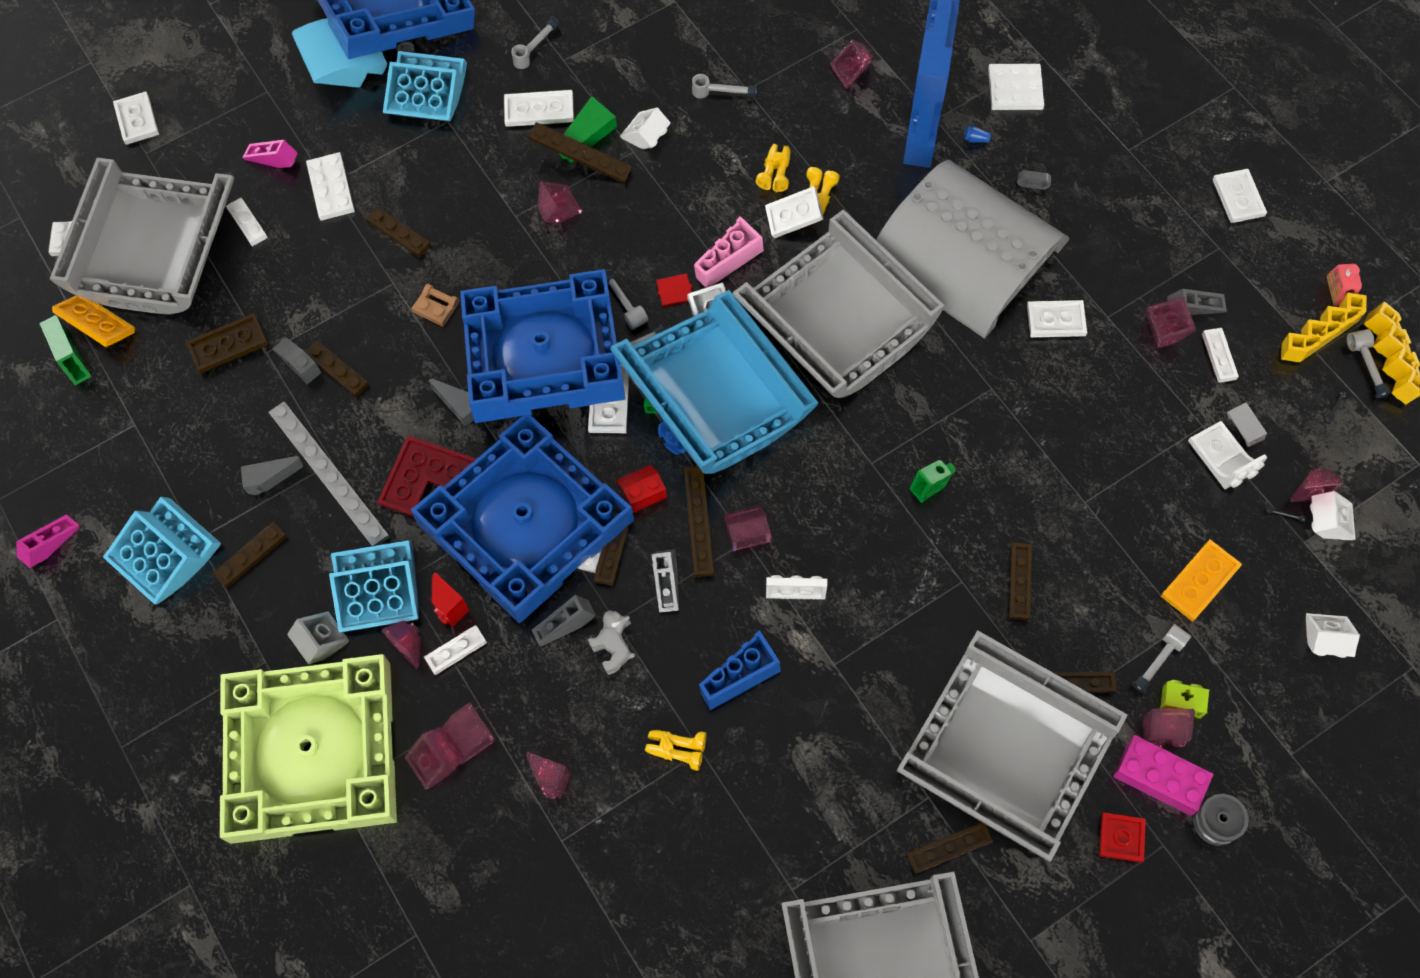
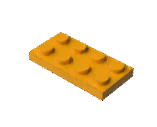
[52,295,135,347]
[1161,540,1242,622]

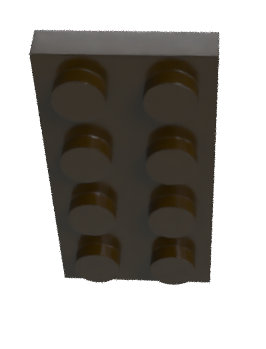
[186,313,269,374]

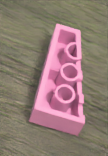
[694,217,764,288]

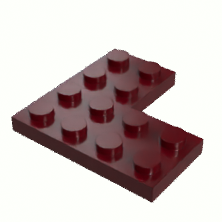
[377,436,476,517]

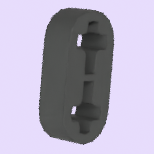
[1017,171,1051,189]

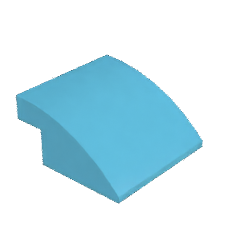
[292,18,388,88]
[383,51,467,121]
[103,497,221,604]
[329,540,418,632]

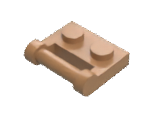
[411,284,459,326]

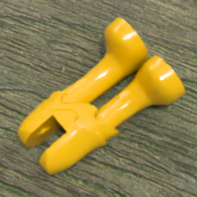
[756,144,790,192]
[807,167,840,215]
[645,730,706,771]

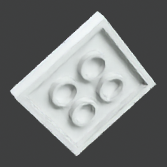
[988,64,1044,110]

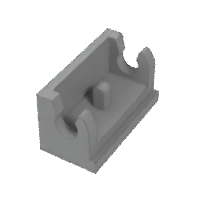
[1227,403,1267,447]

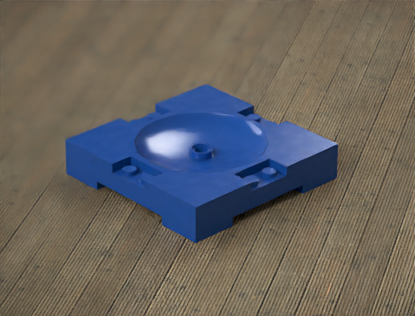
[315,0,475,59]
[903,0,960,168]
[460,269,626,423]
[411,415,634,624]

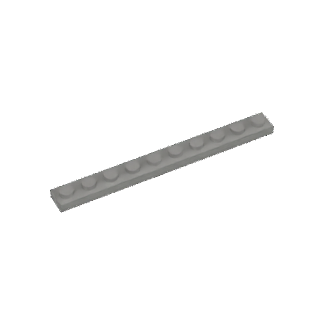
[269,402,390,546]

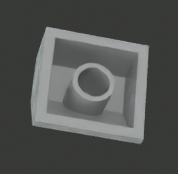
[287,611,349,664]

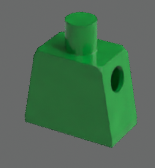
[909,460,955,503]

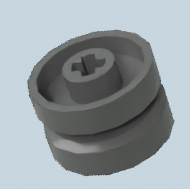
[1193,794,1249,846]

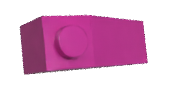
[243,140,298,168]
[16,514,79,568]

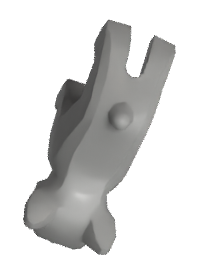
[588,611,635,675]

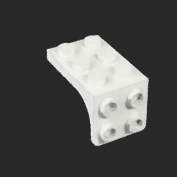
[1188,421,1267,489]

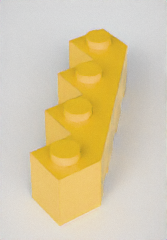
[1281,293,1366,362]
[1364,302,1420,405]

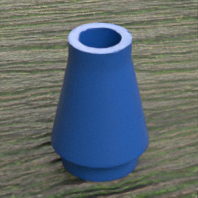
[964,125,991,143]

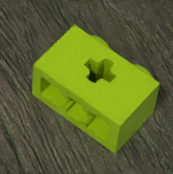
[1160,680,1209,718]

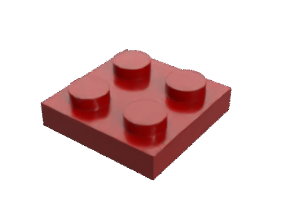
[1099,813,1146,863]

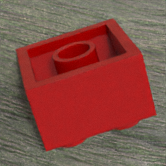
[616,465,667,513]
[432,573,470,627]

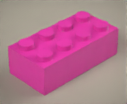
[1113,735,1213,816]

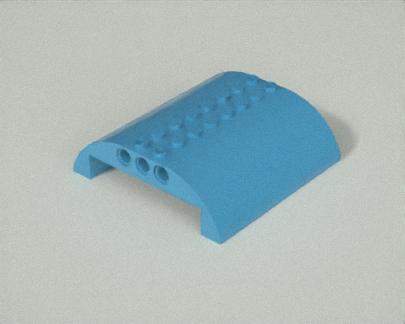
[610,290,818,474]

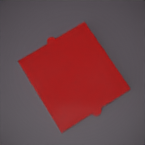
[656,274,692,307]

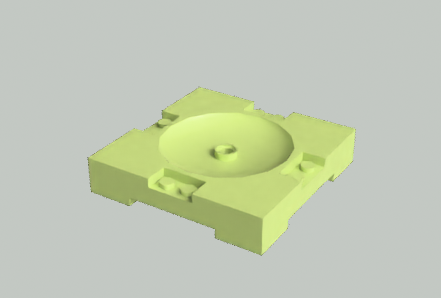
[220,654,397,844]

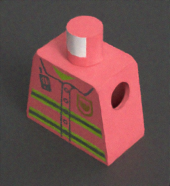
[1327,264,1362,306]

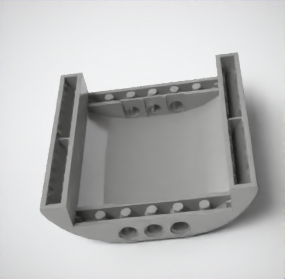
[50,158,234,314]
[876,160,1069,339]
[733,210,945,398]
[897,630,1127,862]
[781,872,979,978]

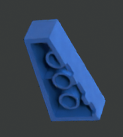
[699,630,781,710]

